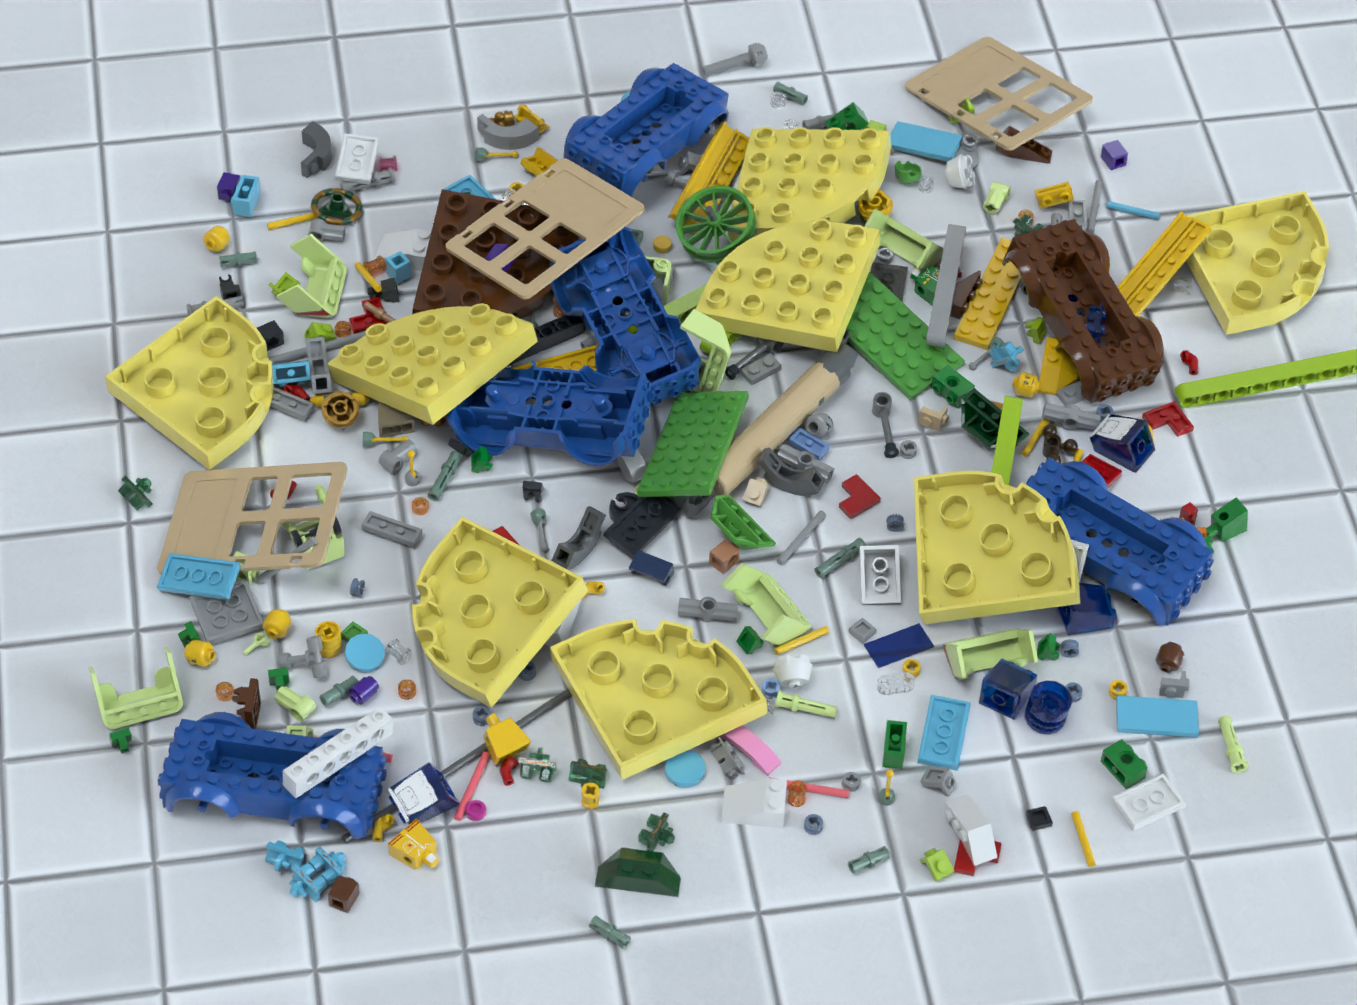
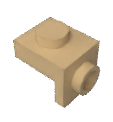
[918,406,949,431]
[742,477,770,507]

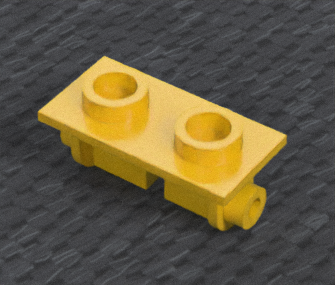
[514,104,550,134]

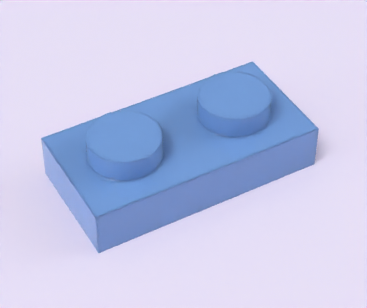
[788,428,830,461]

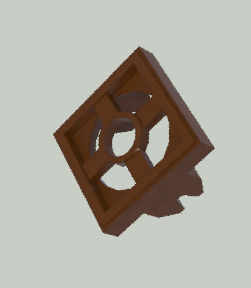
[232,678,261,729]

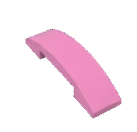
[717,725,781,776]

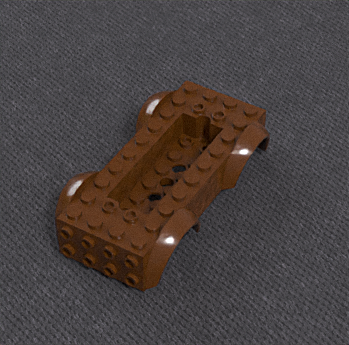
[1002,219,1164,403]

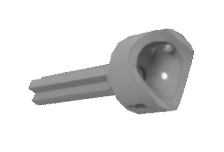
[703,43,768,76]

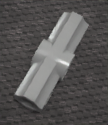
[1042,402,1101,430]
[777,444,834,483]
[678,597,738,622]

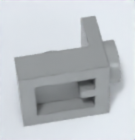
[920,766,956,796]

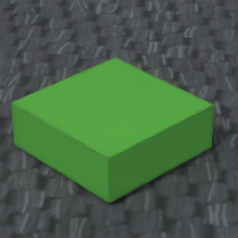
[341,622,368,643]

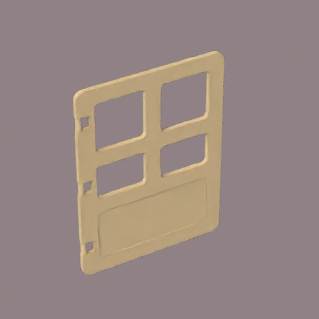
[905,37,1093,150]
[446,158,645,299]
[157,462,348,575]

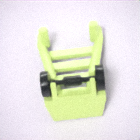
[281,485,344,570]

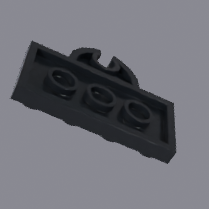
[603,492,682,559]

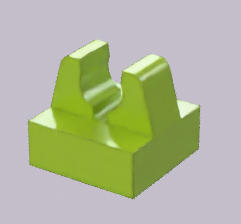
[1025,317,1047,343]

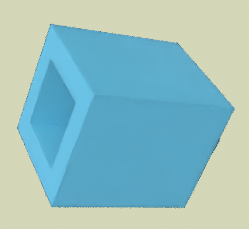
[385,251,411,284]

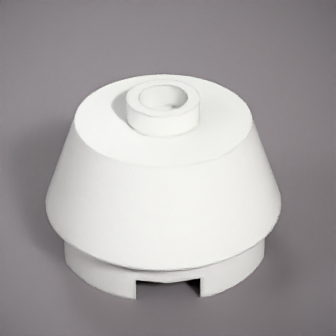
[945,154,975,189]
[773,654,813,688]

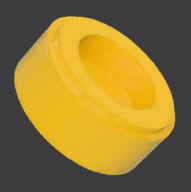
[653,236,671,253]

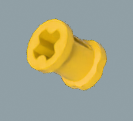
[581,783,600,809]

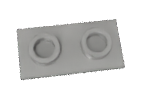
[711,736,745,778]

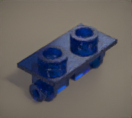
[1086,302,1107,343]

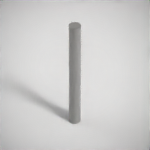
[1087,180,1102,233]
[777,510,826,565]
[256,537,317,584]

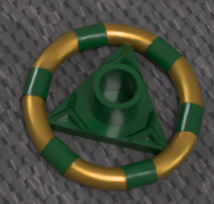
[311,188,363,226]

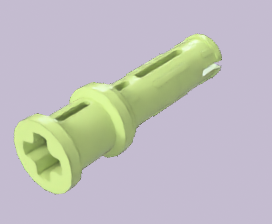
[775,690,837,718]
[1218,715,1248,773]

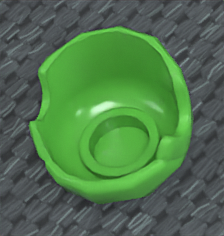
[895,161,922,184]

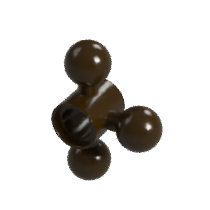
[1042,425,1078,464]

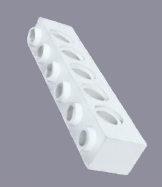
[283,707,393,798]

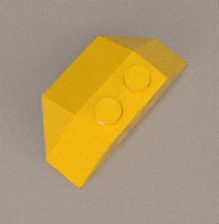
[1037,336,1078,396]

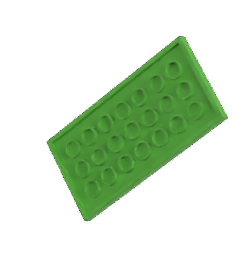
[847,272,965,400]
[637,391,749,497]

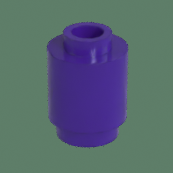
[349,676,379,705]

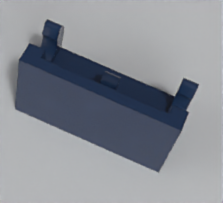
[629,550,674,586]

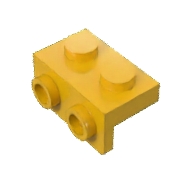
[520,147,558,177]
[1034,181,1074,209]

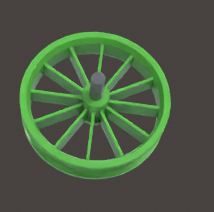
[676,186,757,263]

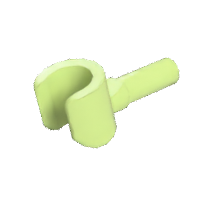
[243,633,270,655]

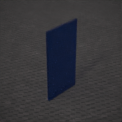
[864,623,934,668]

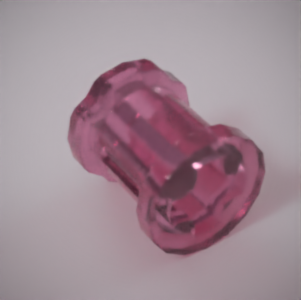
[378,156,397,172]

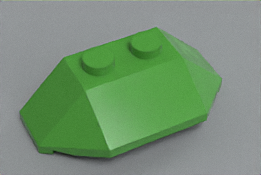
[710,494,776,550]

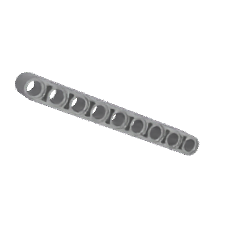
[926,224,966,348]

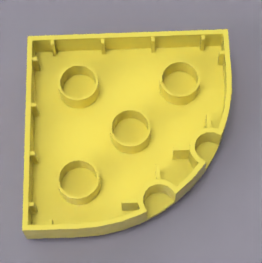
[728,127,891,242]
[1173,191,1329,335]
[695,218,880,352]
[105,296,274,470]
[327,304,538,425]
[914,471,1080,624]
[412,517,588,708]
[550,619,767,780]

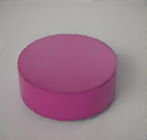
[465,800,486,821]

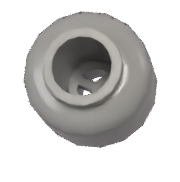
[805,413,833,438]

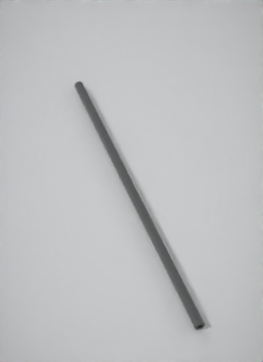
[342,688,572,843]

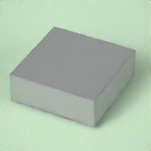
[848,618,877,644]

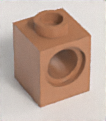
[709,539,740,574]

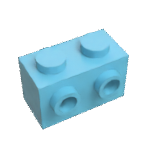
[231,175,261,217]
[272,360,311,387]

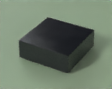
[448,438,473,457]
[1026,806,1053,831]

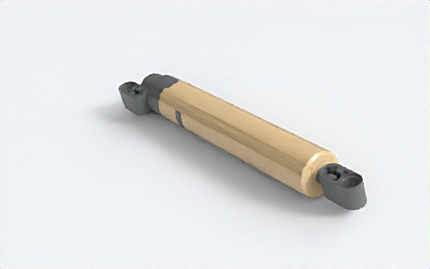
[682,329,858,517]

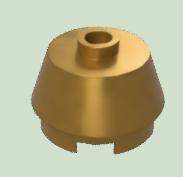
[321,391,359,428]

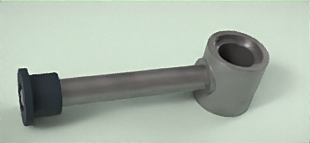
[725,338,784,380]
[872,392,899,458]

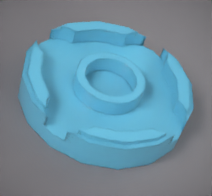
[345,634,385,672]
[665,750,705,788]

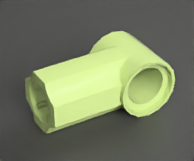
[983,181,1011,215]
[274,686,316,722]

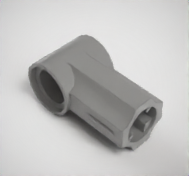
[308,219,346,242]
[378,439,417,474]

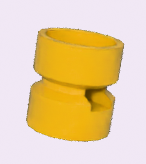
[315,621,343,658]

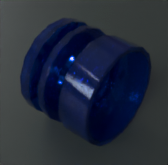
[1024,680,1072,735]

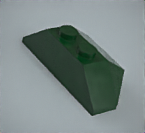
[961,388,1029,450]
[595,848,681,897]

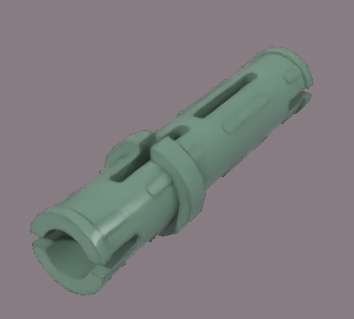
[428,451,462,501]
[814,537,866,578]

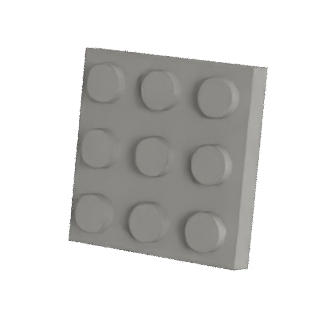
[189,580,264,644]

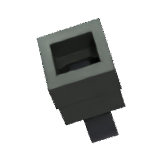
[219,274,241,300]
[367,278,399,303]

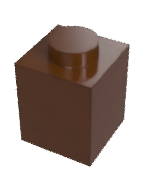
[328,875,359,913]

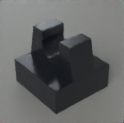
[522,481,544,501]

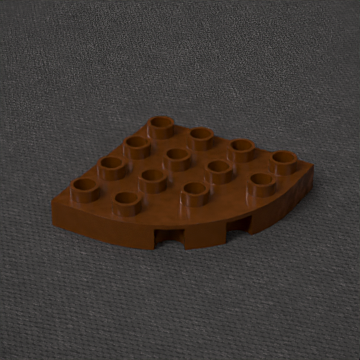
[412,189,580,319]

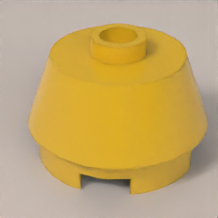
[858,190,893,222]

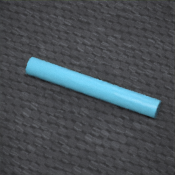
[1106,201,1160,220]

